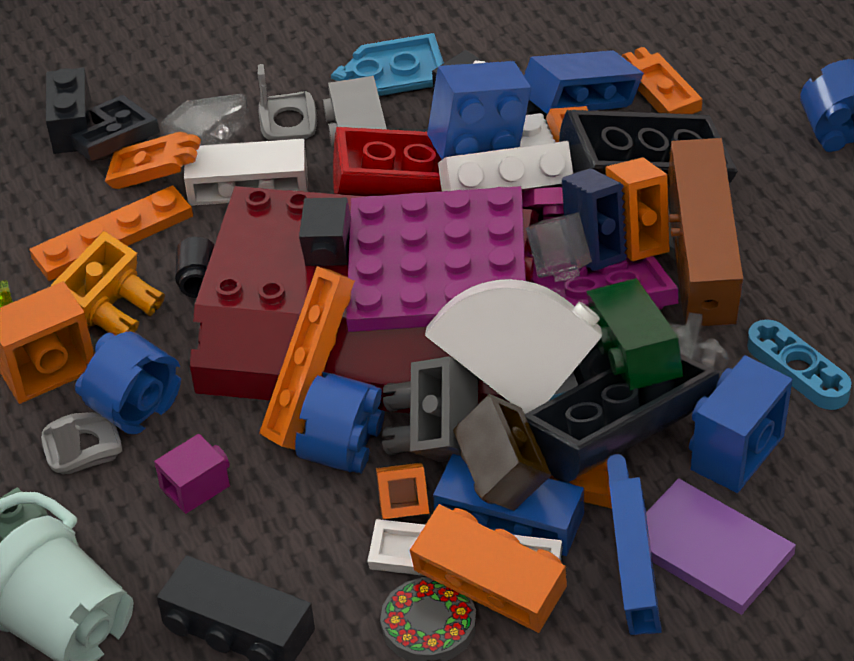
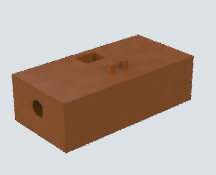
[667,138,743,327]

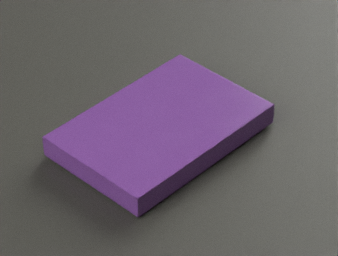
[646,478,796,615]

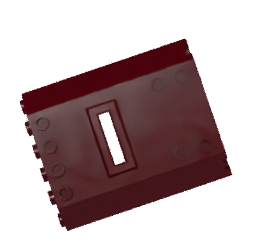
[190,186,545,414]

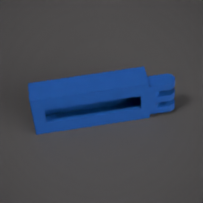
[607,454,662,635]

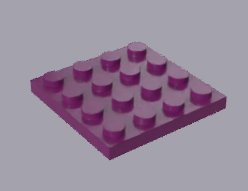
[346,186,526,332]

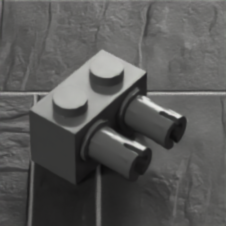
[382,356,478,462]

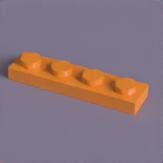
[29,185,193,281]
[259,266,355,450]

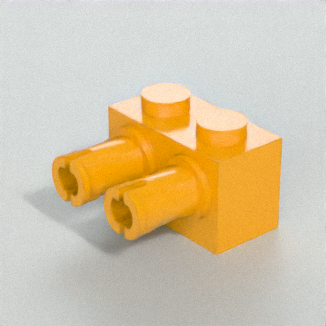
[51,231,165,335]

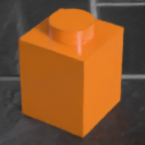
[376,463,429,519]

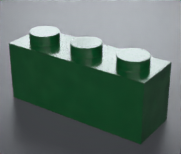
[586,278,683,390]

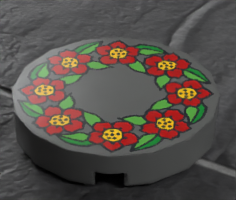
[380,577,476,661]

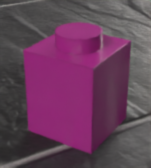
[154,434,230,514]

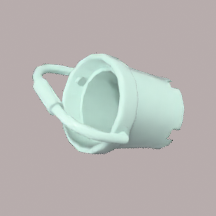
[0,492,134,661]

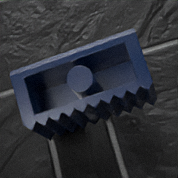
[562,168,628,270]

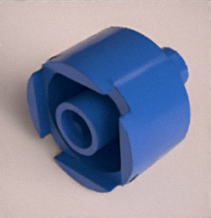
[800,59,854,152]
[75,331,181,434]
[295,372,385,474]

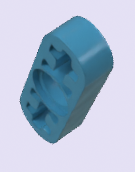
[747,320,852,410]

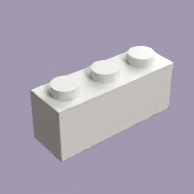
[184,139,308,206]
[438,141,573,193]

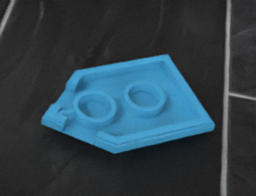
[331,33,444,96]

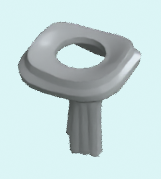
[257,64,317,141]
[41,412,122,474]

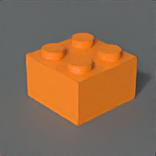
[0,281,94,404]

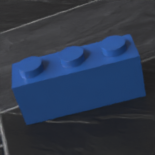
[524,50,644,115]
[433,454,584,556]

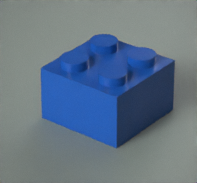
[427,61,531,160]
[689,355,793,493]

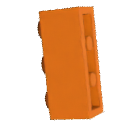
[410,504,567,633]

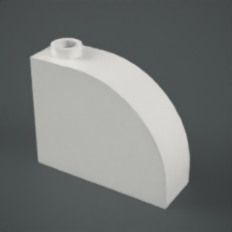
[425,279,602,414]

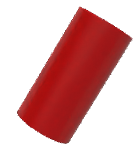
[333,127,442,197]

